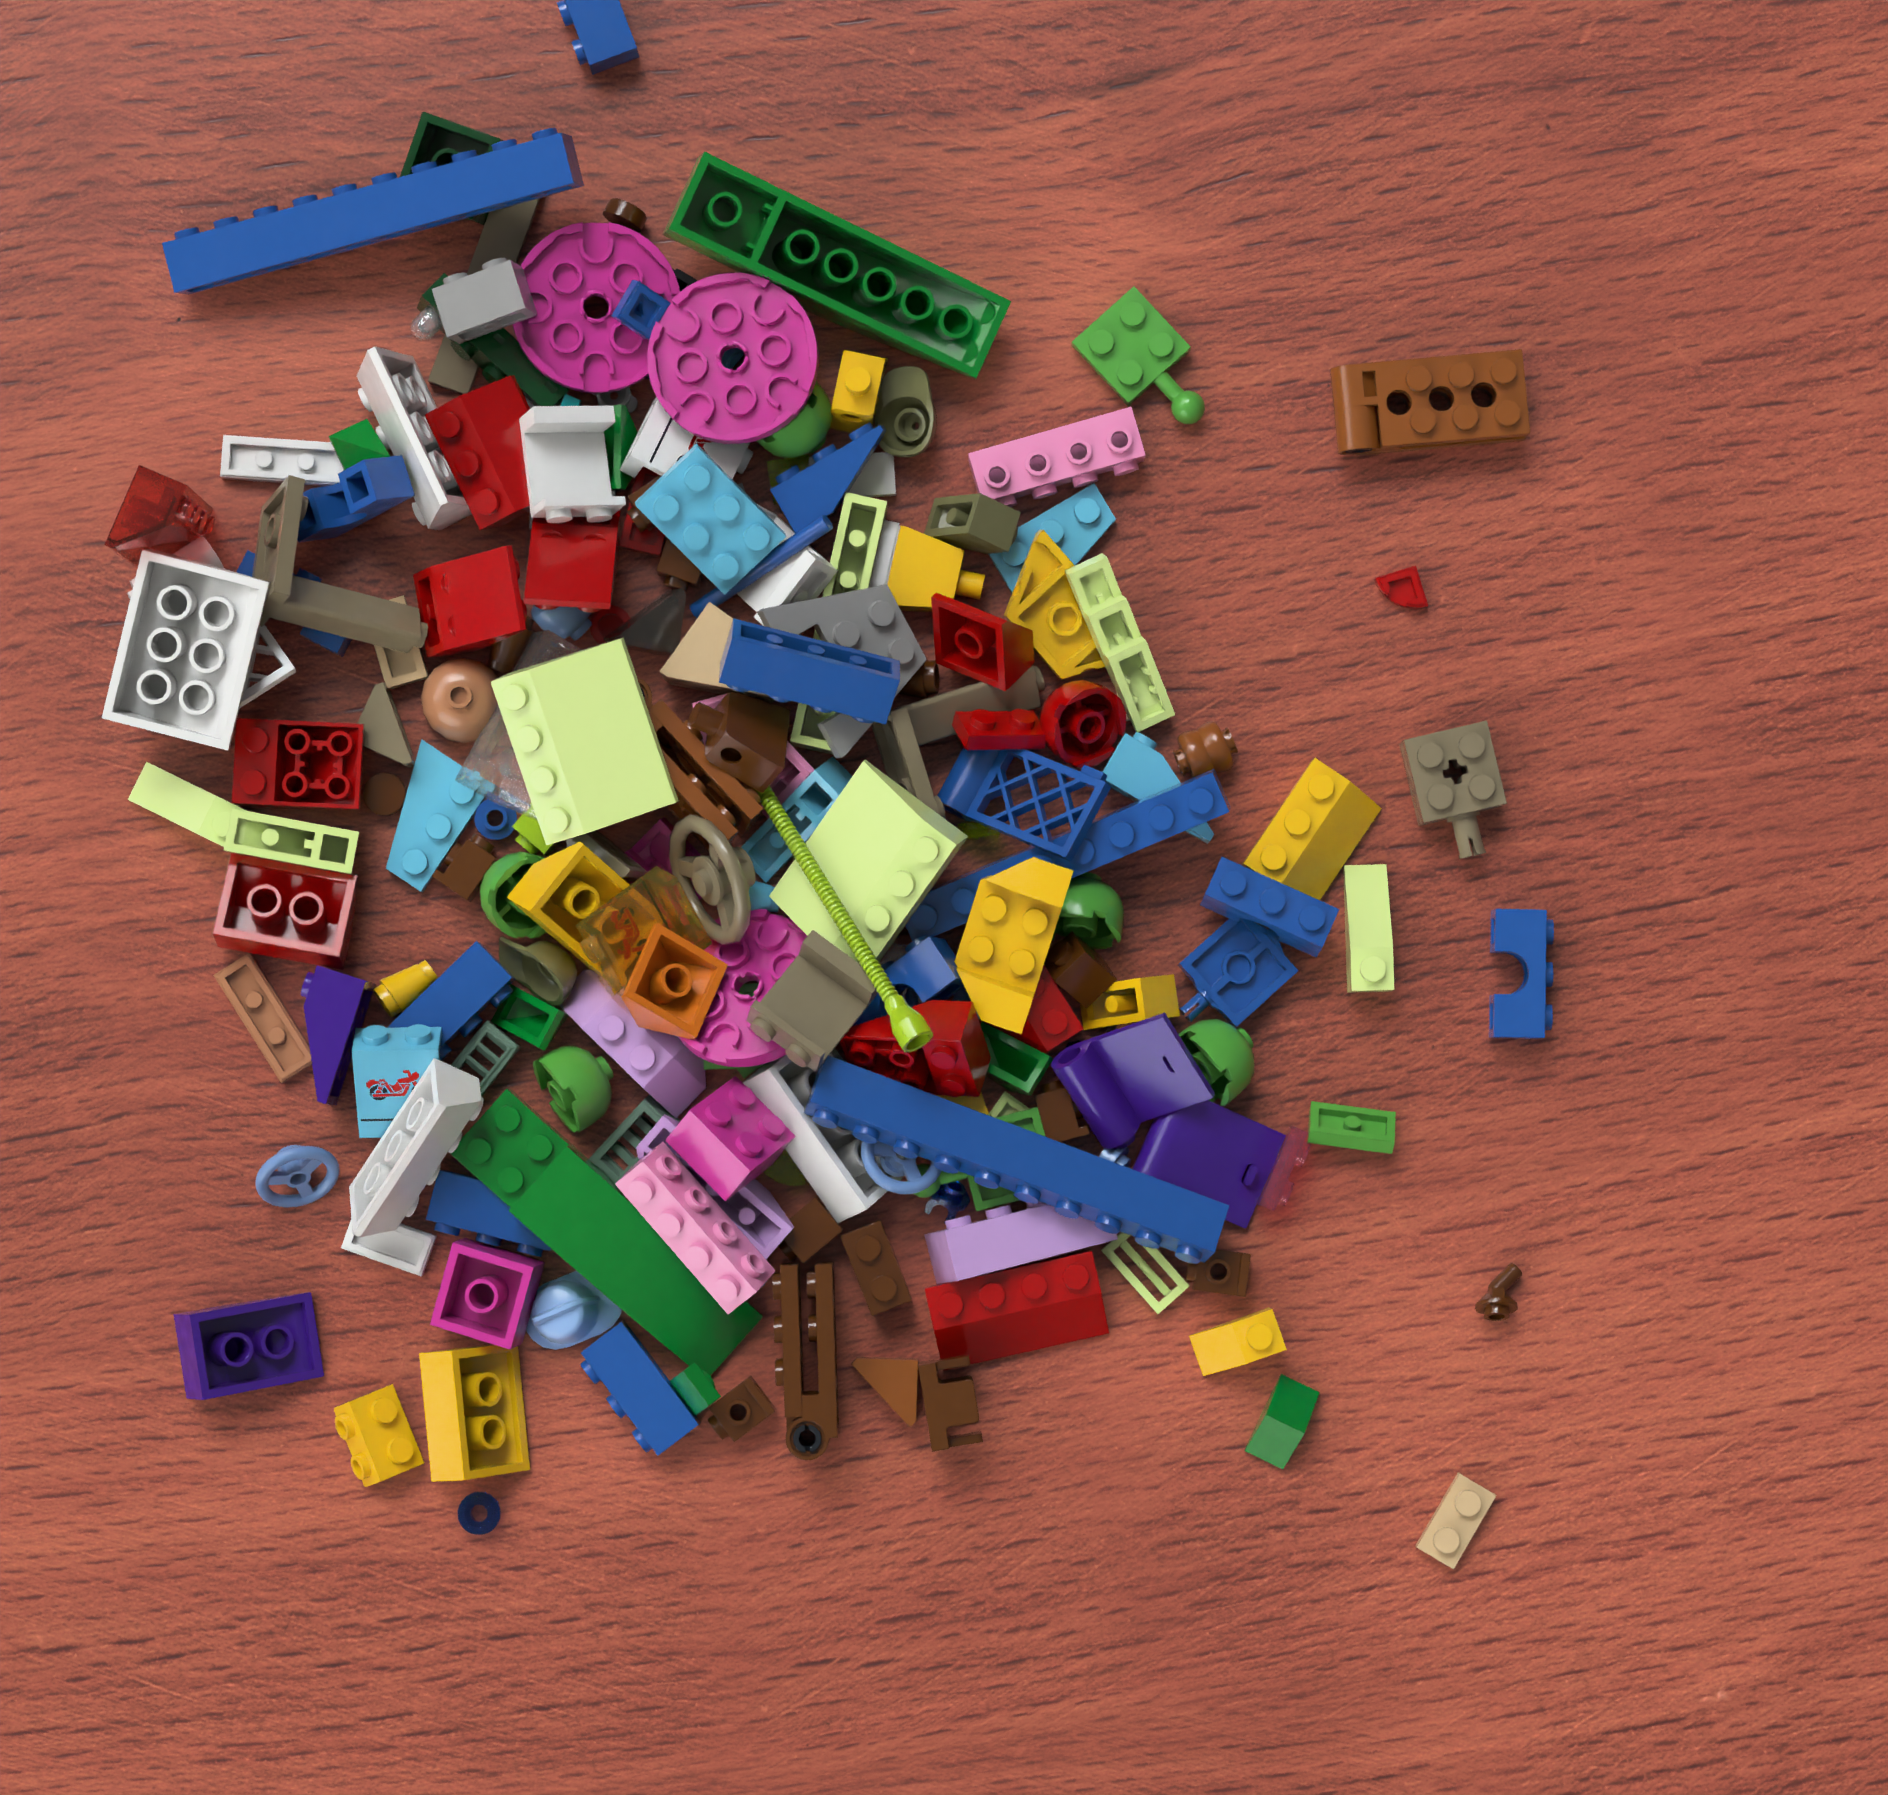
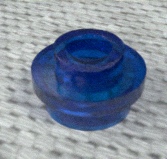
[458,1491,501,1535]

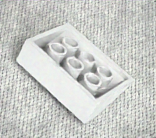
[357,347,472,530]
[102,549,270,750]

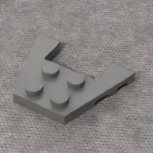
[757,585,927,758]

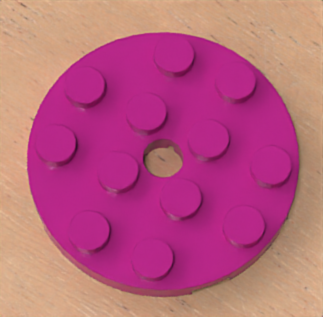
[513,222,680,393]
[647,273,819,444]
[678,909,807,1067]

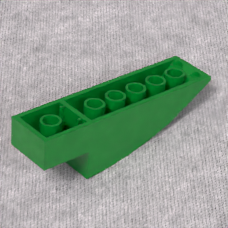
[663,151,1011,379]
[450,1089,763,1376]

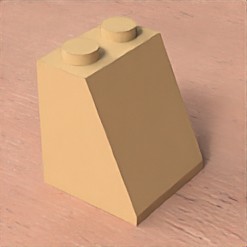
[660,602,774,703]

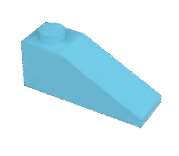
[1103,732,1214,844]
[741,757,852,882]

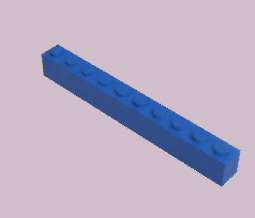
[162,128,584,295]
[804,1056,1229,1264]

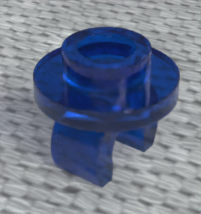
[924,1181,970,1223]

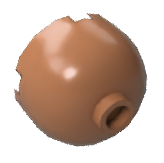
[421,657,503,743]

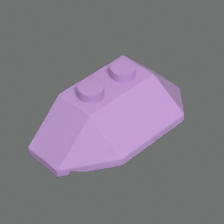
[560,968,706,1118]
[636,1114,794,1259]

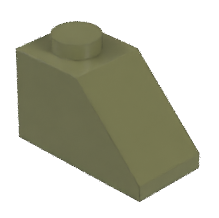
[924,493,1021,554]

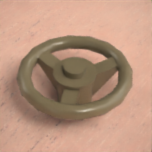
[669,815,755,945]

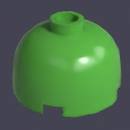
[757,381,833,458]
[480,852,546,939]
[1052,872,1124,949]
[1179,1019,1254,1106]
[533,1046,613,1133]

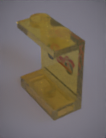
[576,866,712,997]

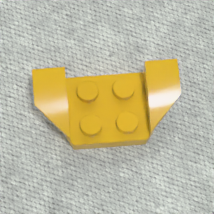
[954,857,1074,1034]

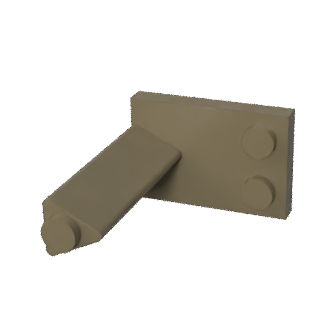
[252,475,428,653]
[871,666,1045,819]

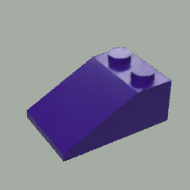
[301,965,376,1105]
[173,1292,324,1400]

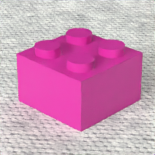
[665,1076,795,1201]
[430,1238,545,1350]

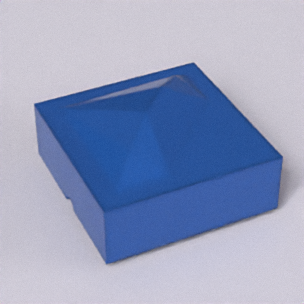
[611,280,671,340]

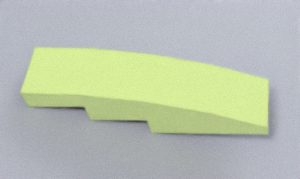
[1064,553,1175,733]

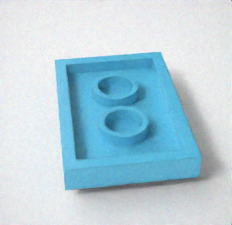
[635,443,786,595]

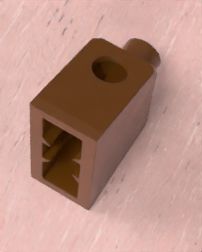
[688,692,790,793]

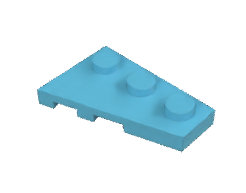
[988,483,1116,594]
[386,739,493,893]

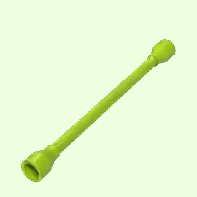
[753,785,933,1052]

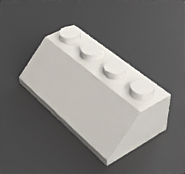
[742,1049,917,1223]
[349,1058,484,1237]

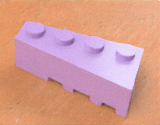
[924,1201,1118,1284]

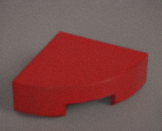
[1374,565,1428,609]

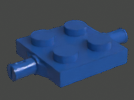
[1177,919,1299,1028]

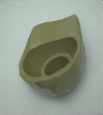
[875,366,937,457]
[499,936,577,1005]

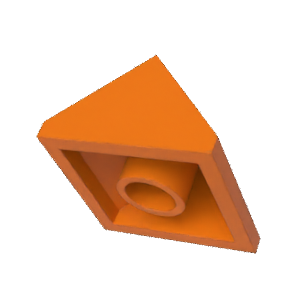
[621,923,728,1040]

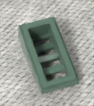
[451,1020,522,1097]
[589,1094,680,1183]

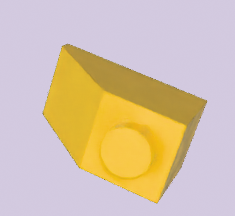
[1080,974,1180,1030]
[1189,1307,1287,1376]

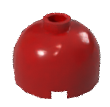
[1040,680,1126,768]

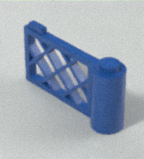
[937,747,1111,862]

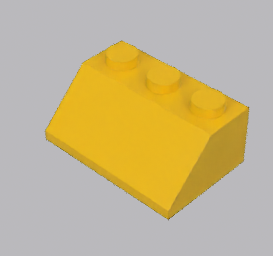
[1242,758,1382,900]
[507,842,666,983]
[419,1344,530,1482]

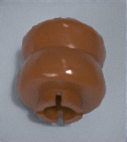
[1173,721,1238,778]

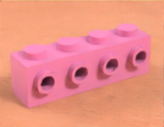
[968,407,1146,507]
[615,1141,775,1314]

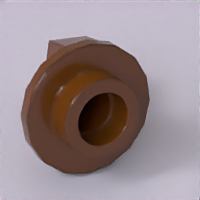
[1475,1263,1522,1321]

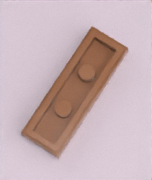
[213,953,312,1083]

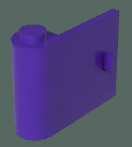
[1051,1013,1215,1150]
[1132,1100,1286,1229]

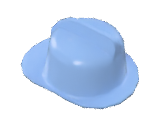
[526,1271,622,1350]

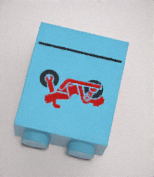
[352,1024,442,1138]

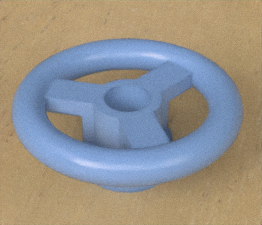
[861,1141,941,1194]
[255,1145,340,1208]

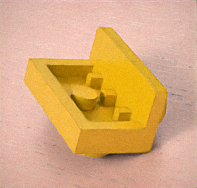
[334,1384,424,1487]

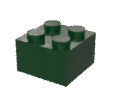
[400,112,504,225]

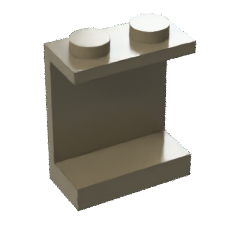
[746,930,878,1072]

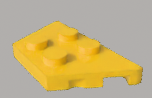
[1004,529,1105,679]

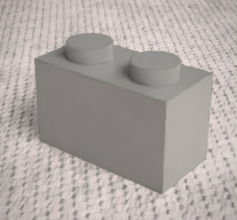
[432,258,537,344]

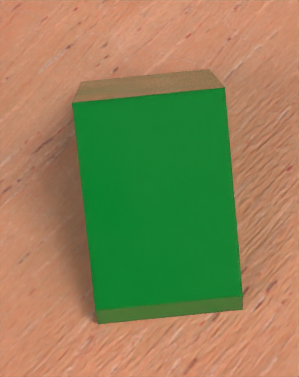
[1244,1374,1320,1469]

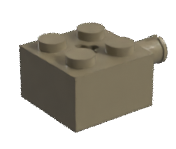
[1399,721,1507,859]

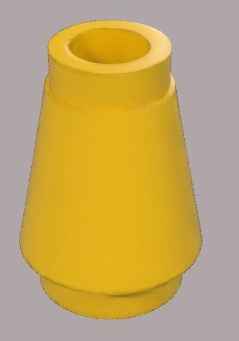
[373,960,438,1018]

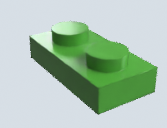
[1307,1101,1396,1154]

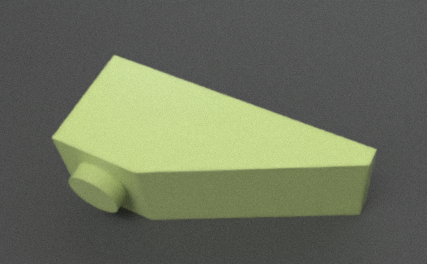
[128,762,247,855]
[224,808,359,874]
[1343,864,1395,993]

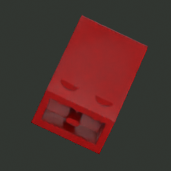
[524,510,621,612]
[413,545,527,658]
[232,718,365,810]
[840,1000,991,1097]

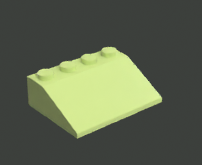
[491,637,679,845]
[769,760,968,964]

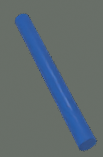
[690,515,833,618]

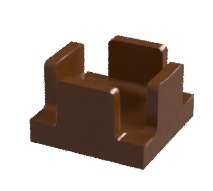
[918,1355,983,1452]

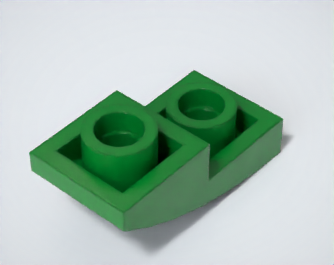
[669,1362,721,1416]

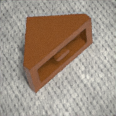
[851,1357,918,1427]

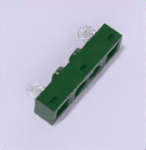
[410,273,569,409]

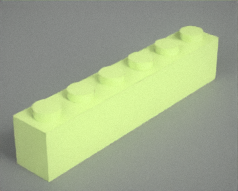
[790,492,888,755]

